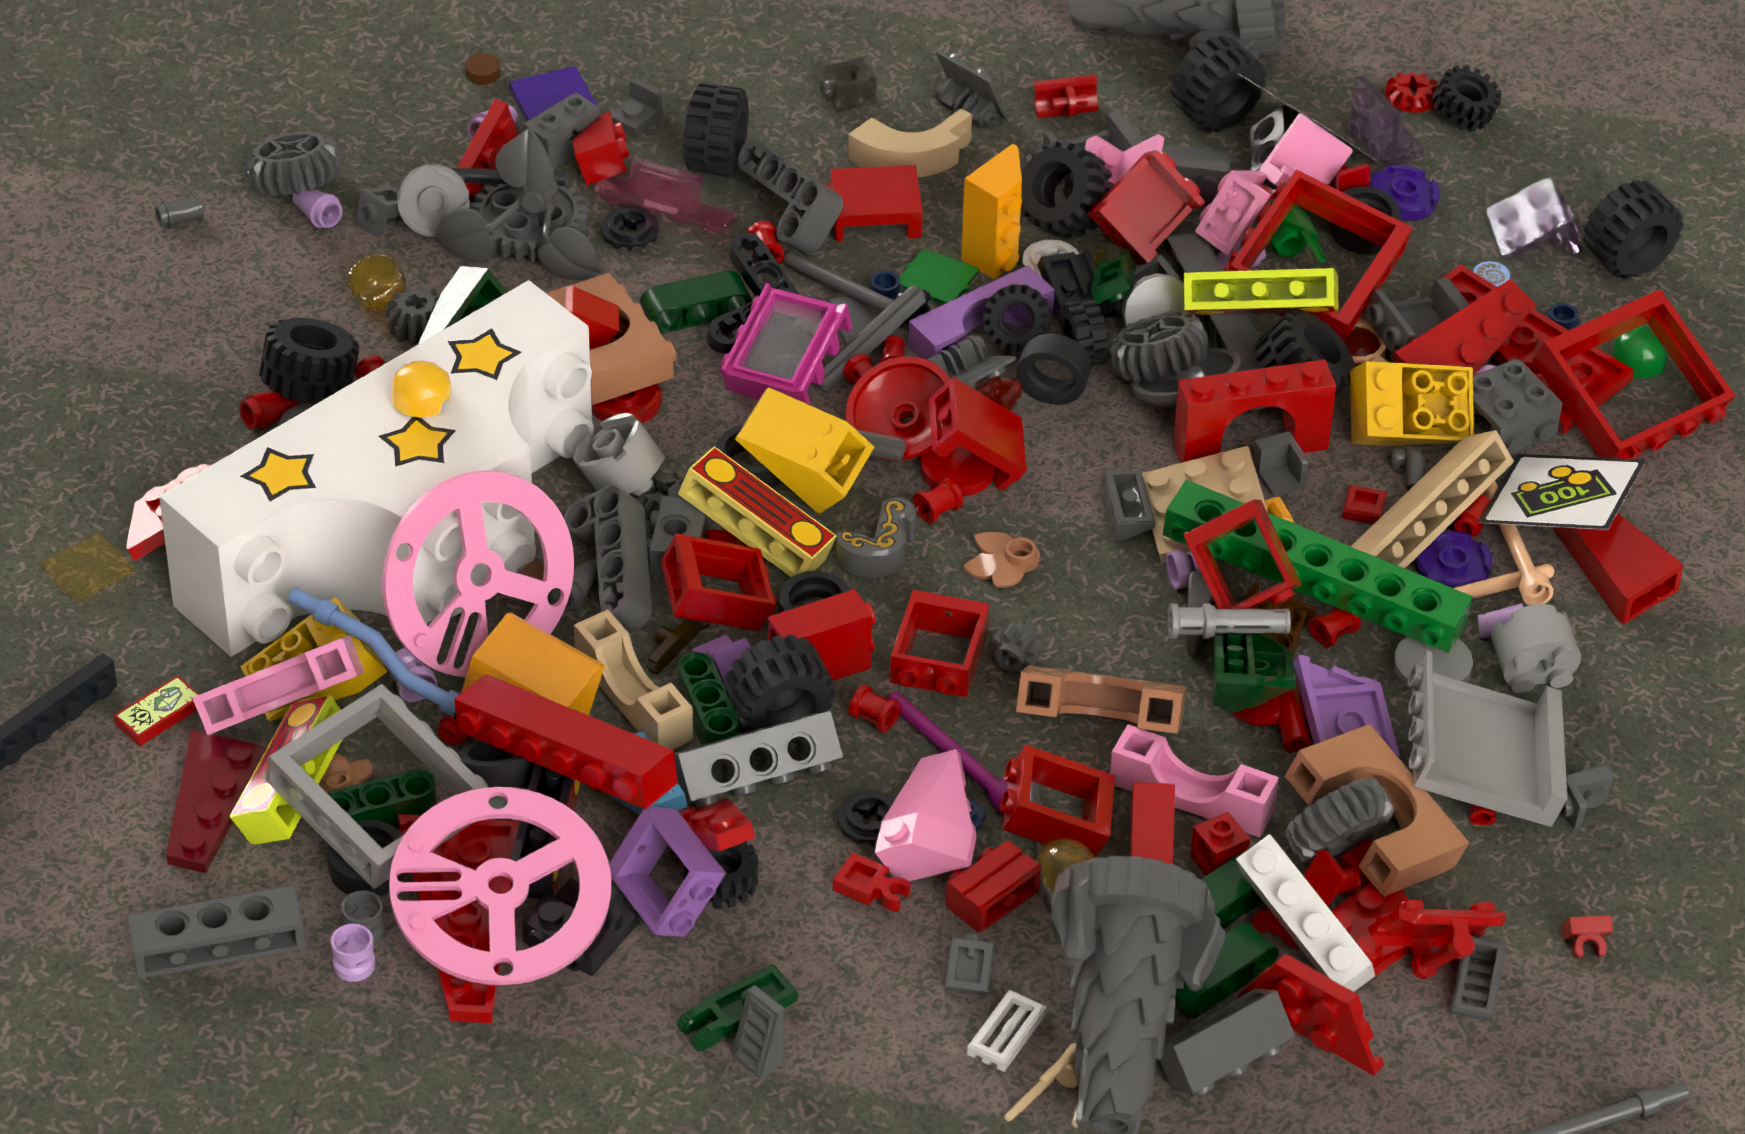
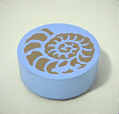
[1474,261,1510,287]

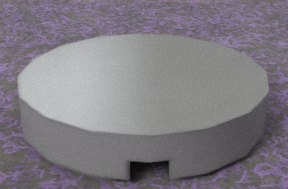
[397,164,469,237]
[1121,273,1195,327]
[1393,636,1473,691]

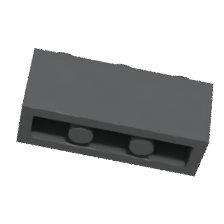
[1160,989,1295,1096]

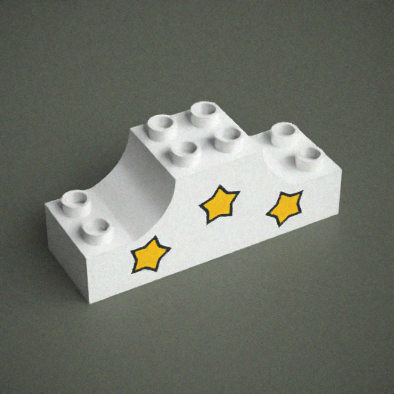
[159,280,594,657]

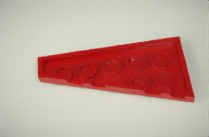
[1441,264,1634,435]

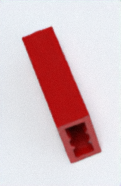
[1553,513,1684,625]

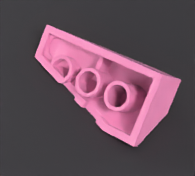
[875,749,977,881]

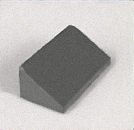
[1100,470,1155,543]

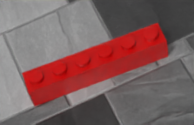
[454,674,678,809]

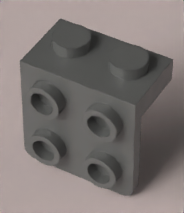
[1162,145,1232,203]
[1473,359,1562,454]

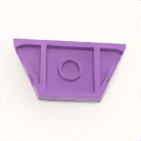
[1293,655,1400,758]

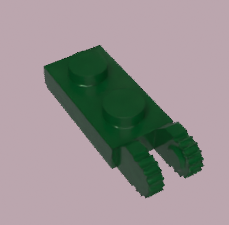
[1091,249,1136,304]
[677,964,798,1052]

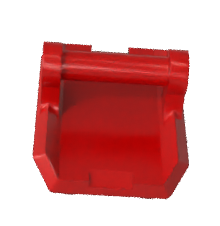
[1367,900,1506,980]

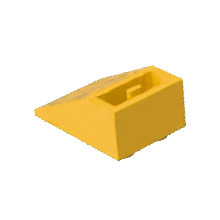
[1350,361,1474,446]
[735,388,874,513]
[240,597,388,721]

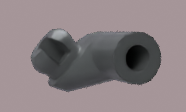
[1390,446,1425,491]

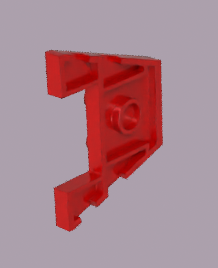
[1252,839,1412,977]

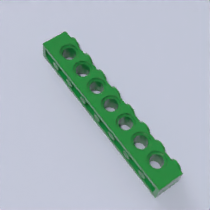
[1162,479,1473,653]

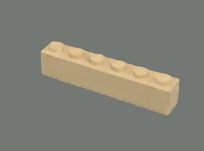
[1351,430,1514,568]

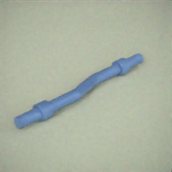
[288,587,459,718]

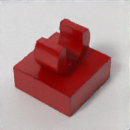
[1562,915,1613,959]

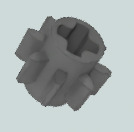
[991,622,1042,671]

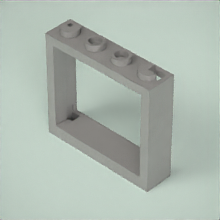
[265,684,488,889]

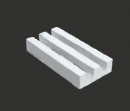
[967,990,1046,1072]

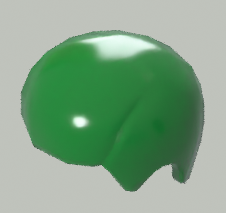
[1612,325,1669,378]

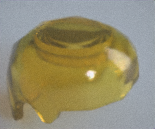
[347,254,406,311]
[1036,838,1095,891]

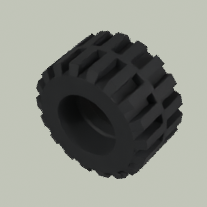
[1170,36,1266,133]
[683,82,749,177]
[1020,141,1114,238]
[1583,180,1684,279]
[1255,310,1355,397]
[259,317,360,404]
[724,635,836,732]

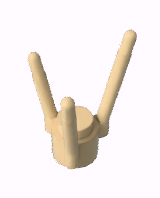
[1004,1043,1078,1127]

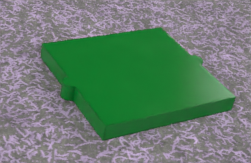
[899,248,979,305]

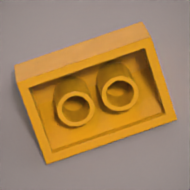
[961,144,1022,279]
[461,613,605,716]

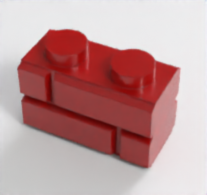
[945,840,1041,933]

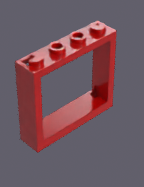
[1224,169,1413,343]
[1532,289,1736,459]

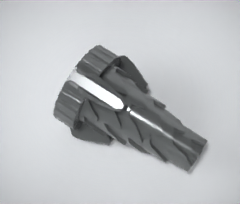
[1068,0,1286,57]
[1051,856,1226,1134]

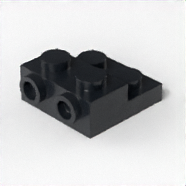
[522,878,640,976]

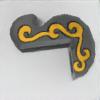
[836,497,916,578]

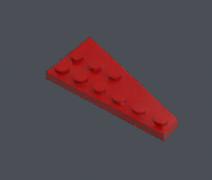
[397,814,520,1024]

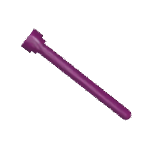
[887,692,1008,816]

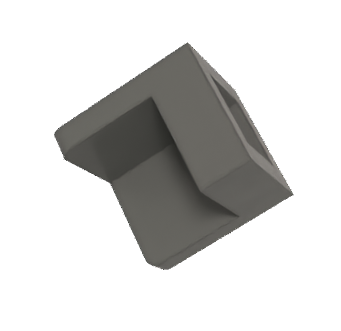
[1253,431,1309,495]

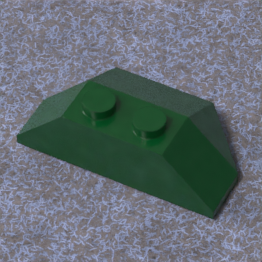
[1211,633,1296,712]

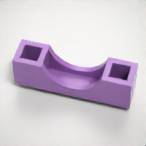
[908,265,1055,360]

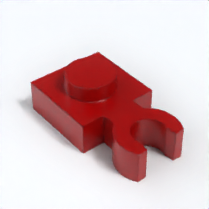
[833,852,911,912]

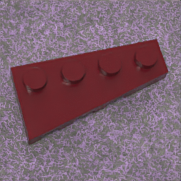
[166,729,267,873]

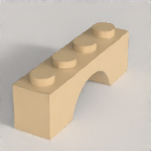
[574,609,693,750]

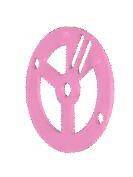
[382,470,574,677]
[389,787,611,985]

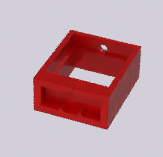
[1183,499,1302,609]
[661,534,776,631]
[890,590,990,697]
[1000,744,1115,859]

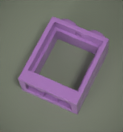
[609,806,726,937]

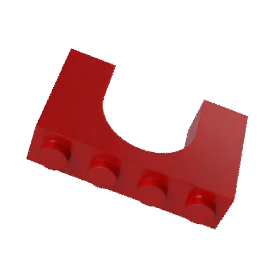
[1173,359,1336,463]

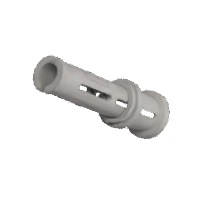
[1168,604,1291,639]

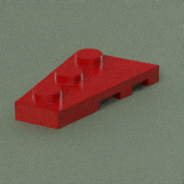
[456,99,519,203]
[678,797,755,851]

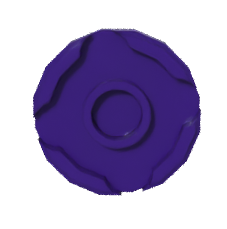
[1369,165,1441,220]
[1415,530,1492,588]

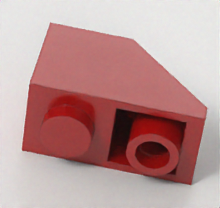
[572,112,630,185]

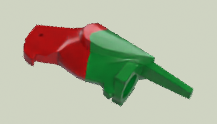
[1261,185,1326,264]

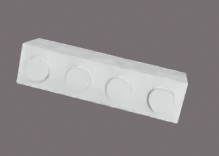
[1236,834,1375,992]

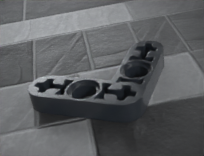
[707,232,800,353]

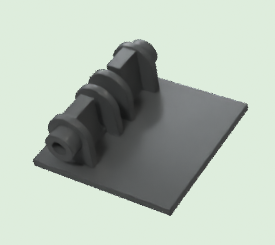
[934,49,1007,127]
[927,336,1016,389]

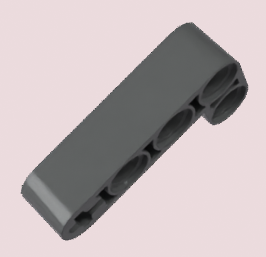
[738,140,843,254]
[563,485,652,631]

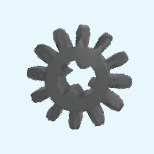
[386,285,439,346]

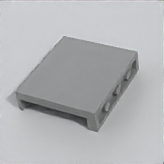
[1407,651,1568,827]

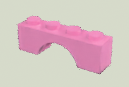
[192,636,365,735]
[1110,724,1279,837]

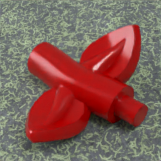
[1232,674,1312,753]

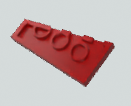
[1390,279,1536,376]

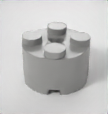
[573,413,665,495]
[1491,604,1581,693]

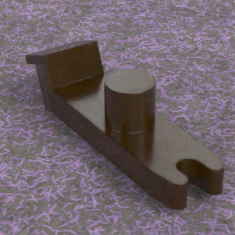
[648,618,711,675]

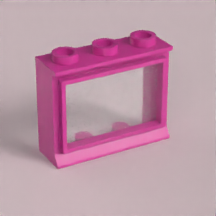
[720,283,853,406]

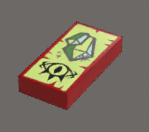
[113,675,200,746]

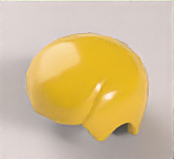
[391,360,452,418]

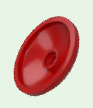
[846,356,950,461]

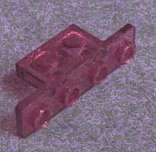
[595,158,738,232]

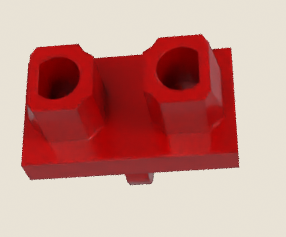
[1033,74,1099,118]

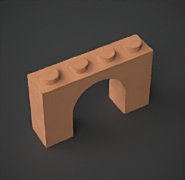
[546,273,677,405]
[1016,665,1187,734]
[1285,724,1469,897]

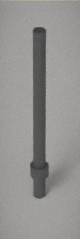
[1524,1082,1689,1134]

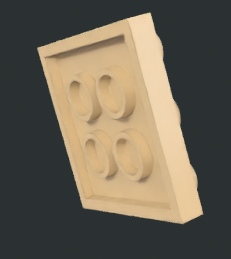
[1142,446,1268,564]

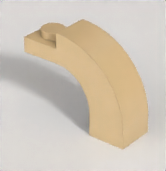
[848,108,972,178]

